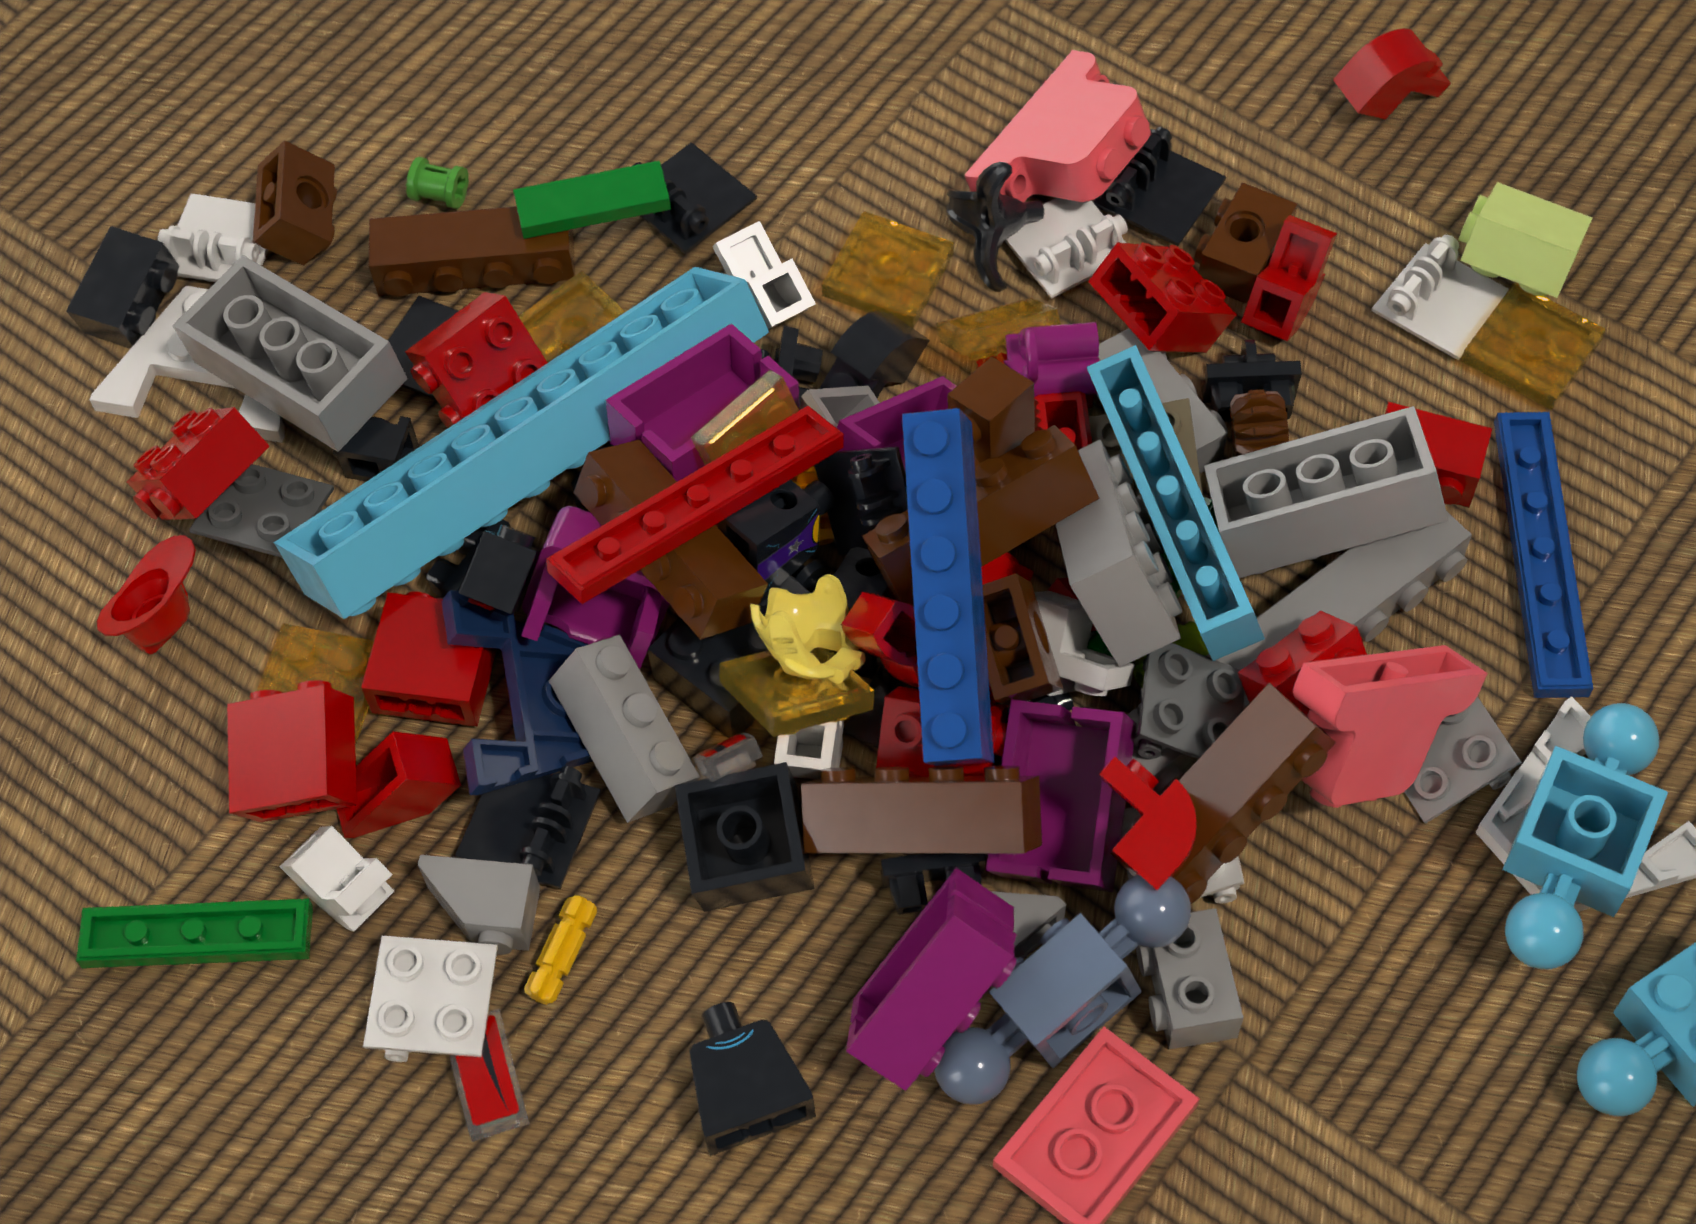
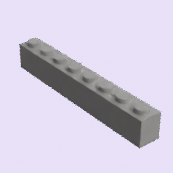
[1127,511,1472,796]

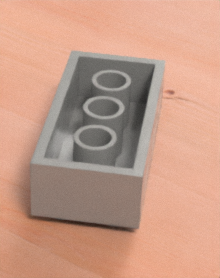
[172,255,408,452]
[1204,406,1448,578]
[1056,439,1183,667]

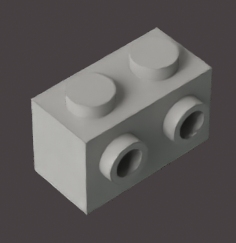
[1136,908,1244,1050]

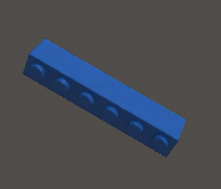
[902,408,994,767]

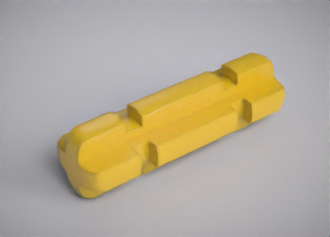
[524,895,597,1005]

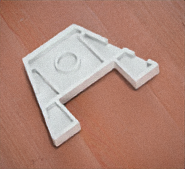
[89,286,285,443]
[1476,696,1696,912]

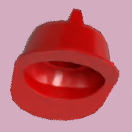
[96,535,196,654]

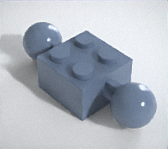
[934,874,1191,1105]

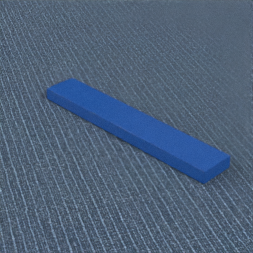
[1494,412,1593,698]

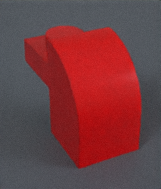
[1333,28,1451,119]
[1241,215,1337,341]
[1099,757,1197,891]

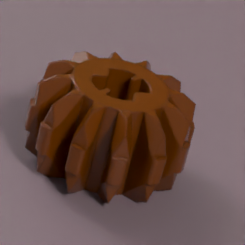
[1230,389,1289,457]

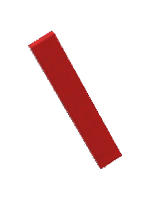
[546,406,844,604]

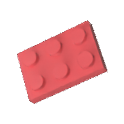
[993,1026,1200,1224]

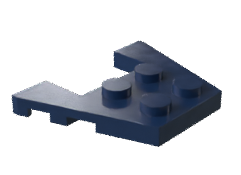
[442,590,593,795]

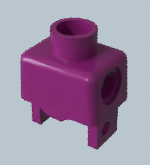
[521,506,669,670]

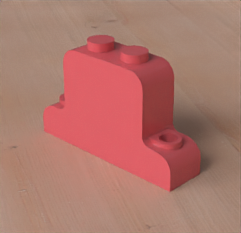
[964,50,1151,202]
[1293,645,1488,808]

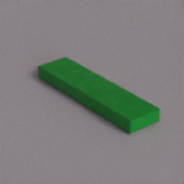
[76,899,313,968]

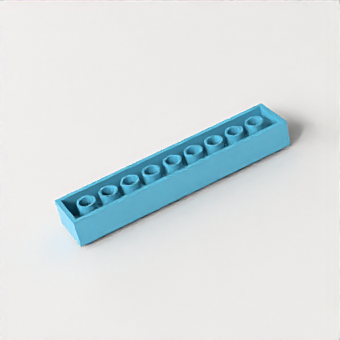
[274,267,769,619]

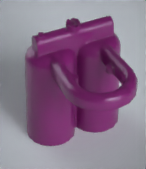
[1004,322,1100,398]

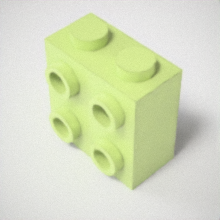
[1458,182,1592,298]

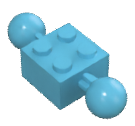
[1502,703,1668,969]
[1577,942,1696,1116]

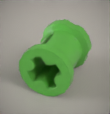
[406,156,469,209]

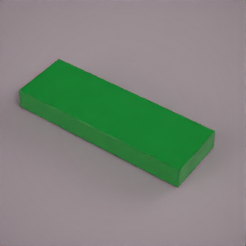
[513,160,671,239]

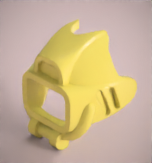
[750,574,865,684]

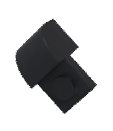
[819,311,930,398]

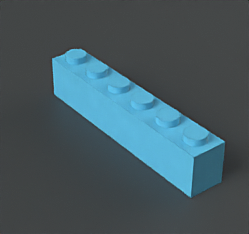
[1087,345,1265,661]

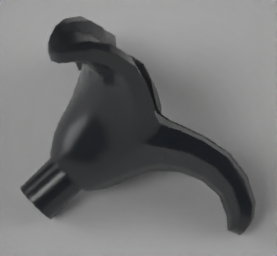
[946,162,1044,291]

